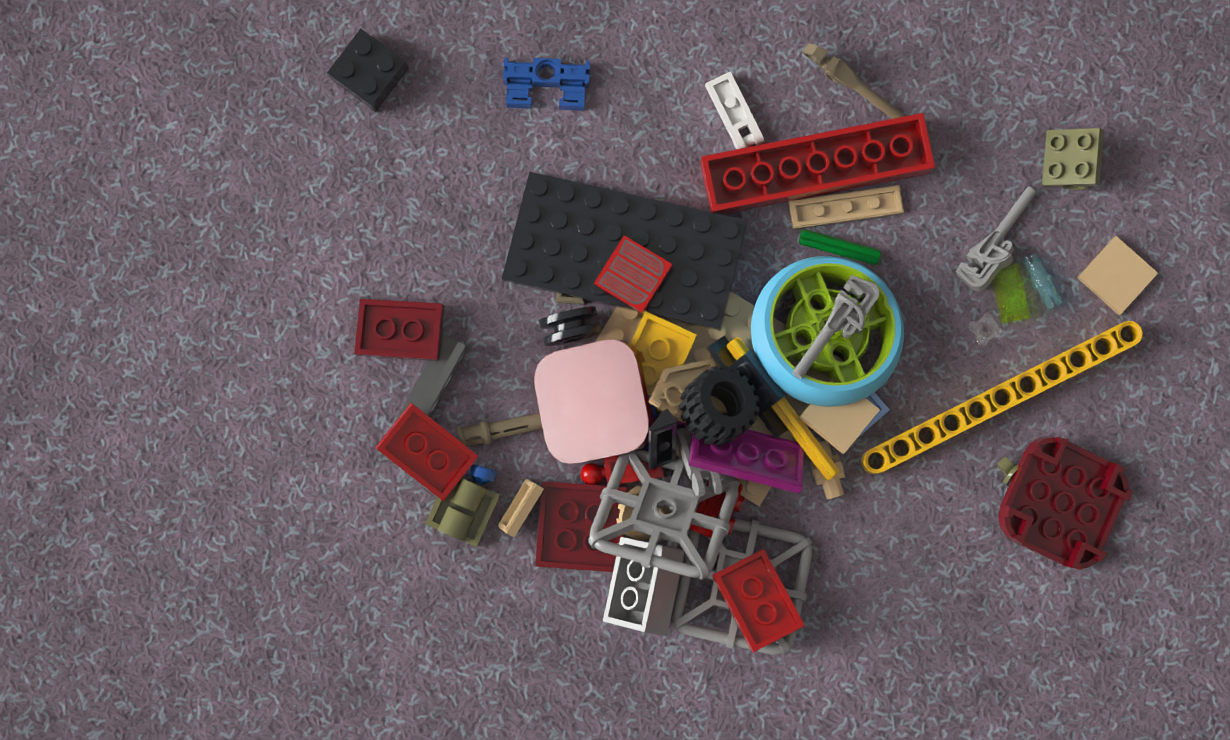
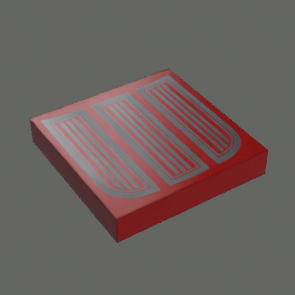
[594,236,673,314]

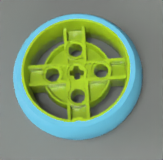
[751,256,904,407]

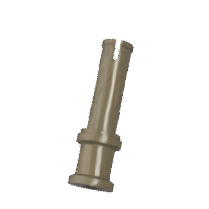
[457,412,543,447]

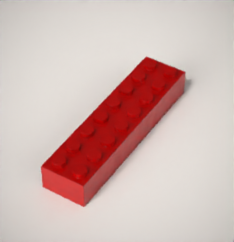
[700,113,935,215]

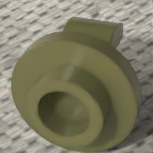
[997,456,1019,486]

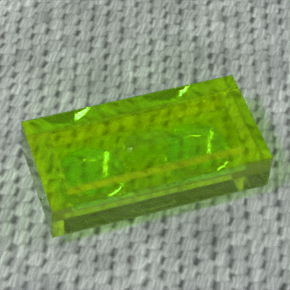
[992,263,1030,324]

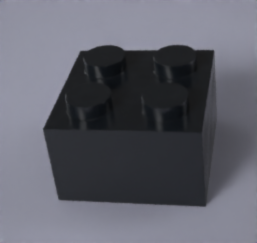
[327,28,409,112]

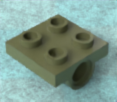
[1042,128,1104,190]
[425,478,501,547]

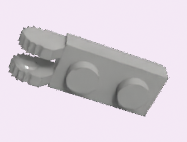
[677,428,722,497]

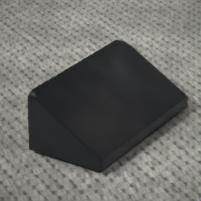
[649,409,677,470]

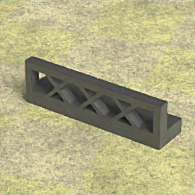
[394,334,468,423]

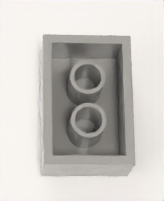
[603,537,685,636]

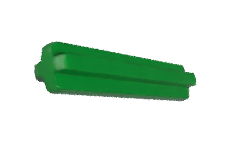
[799,229,881,265]

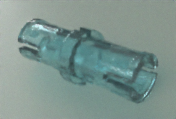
[1021,253,1064,311]

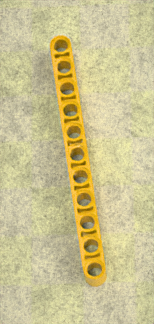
[861,321,1143,474]

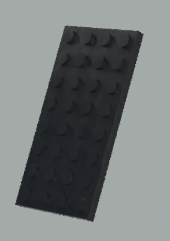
[502,172,747,331]

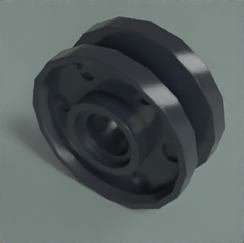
[539,306,602,346]

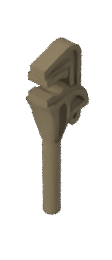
[802,43,904,119]

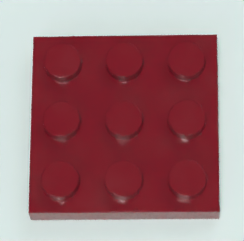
[535,481,627,572]

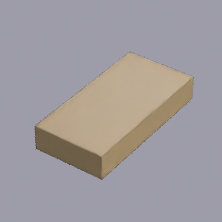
[498,479,544,538]

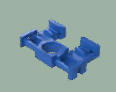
[503,57,590,111]

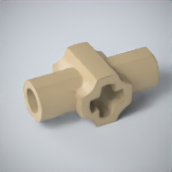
[810,440,845,499]

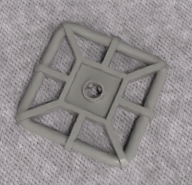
[588,450,740,579]
[671,518,813,656]

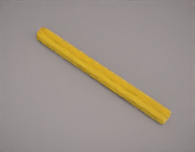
[726,337,840,481]

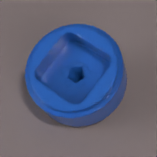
[468,464,497,485]

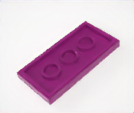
[689,429,804,493]

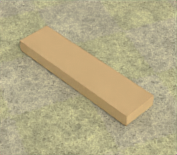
[789,185,904,230]

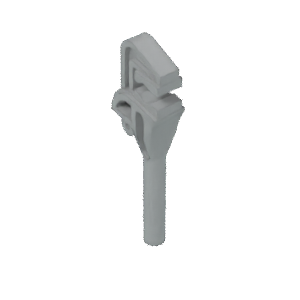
[956,186,1037,291]
[792,275,879,379]

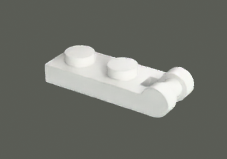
[705,71,765,150]

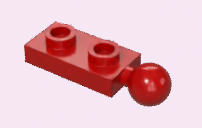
[580,455,664,485]

